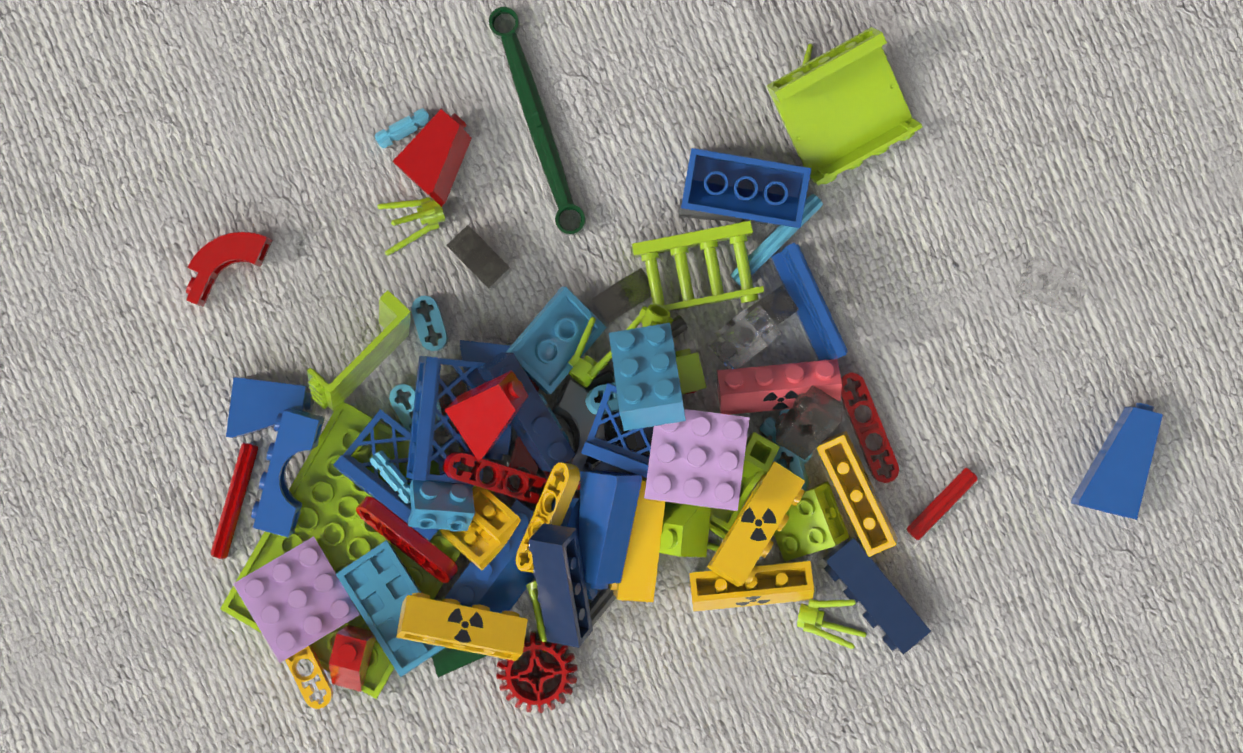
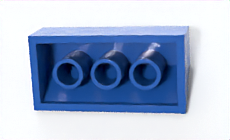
[681,148,811,228]
[445,499,535,613]

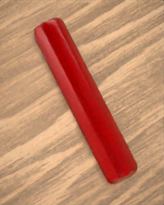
[906,468,978,540]

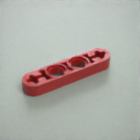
[841,373,899,483]
[443,452,554,505]
[356,496,458,583]

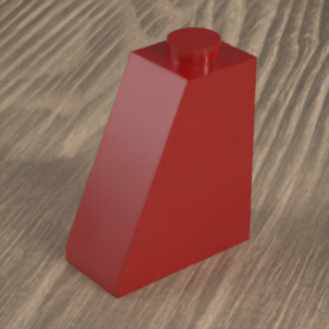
[392,109,472,207]
[445,370,529,460]
[329,625,376,692]

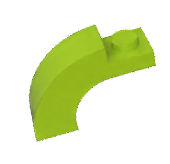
[710,432,780,533]

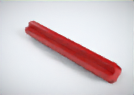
[210,443,258,559]

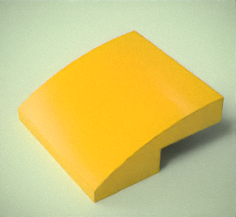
[440,487,521,570]

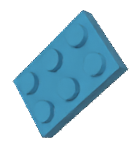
[505,287,607,394]

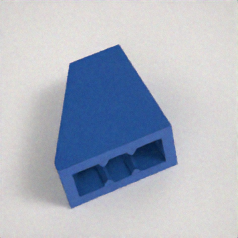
[226,377,314,438]

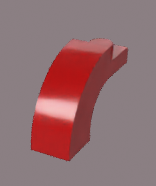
[186,232,273,307]

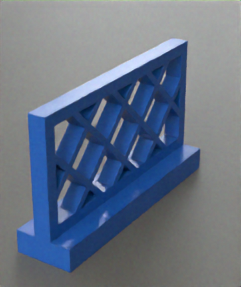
[770,242,848,361]
[406,356,486,484]
[581,383,651,478]
[333,409,474,542]

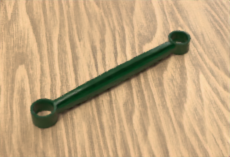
[489,7,586,236]

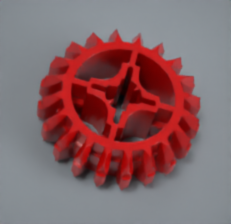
[496,631,578,713]

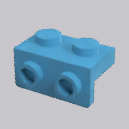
[408,479,475,532]

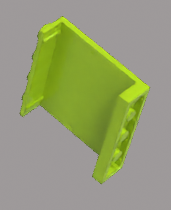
[766,27,923,185]
[307,290,411,411]

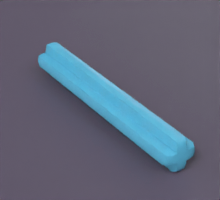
[730,194,823,285]

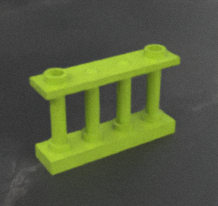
[632,221,764,312]

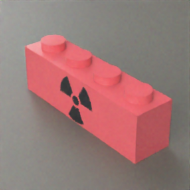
[717,359,842,415]

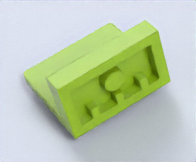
[774,481,849,561]

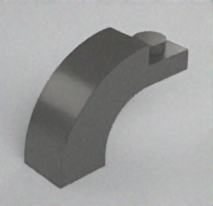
[552,380,605,471]

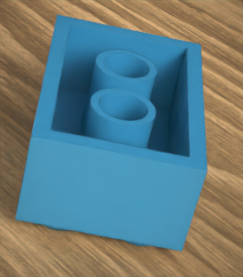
[609,323,686,431]

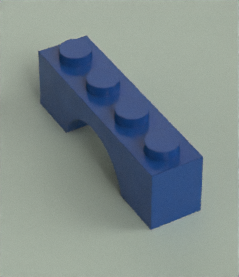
[251,408,325,538]

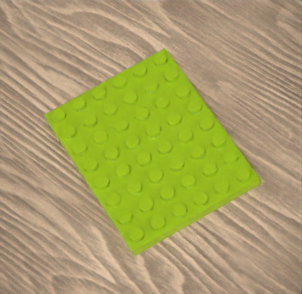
[220,401,496,699]

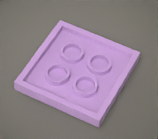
[644,409,750,511]
[233,536,360,663]

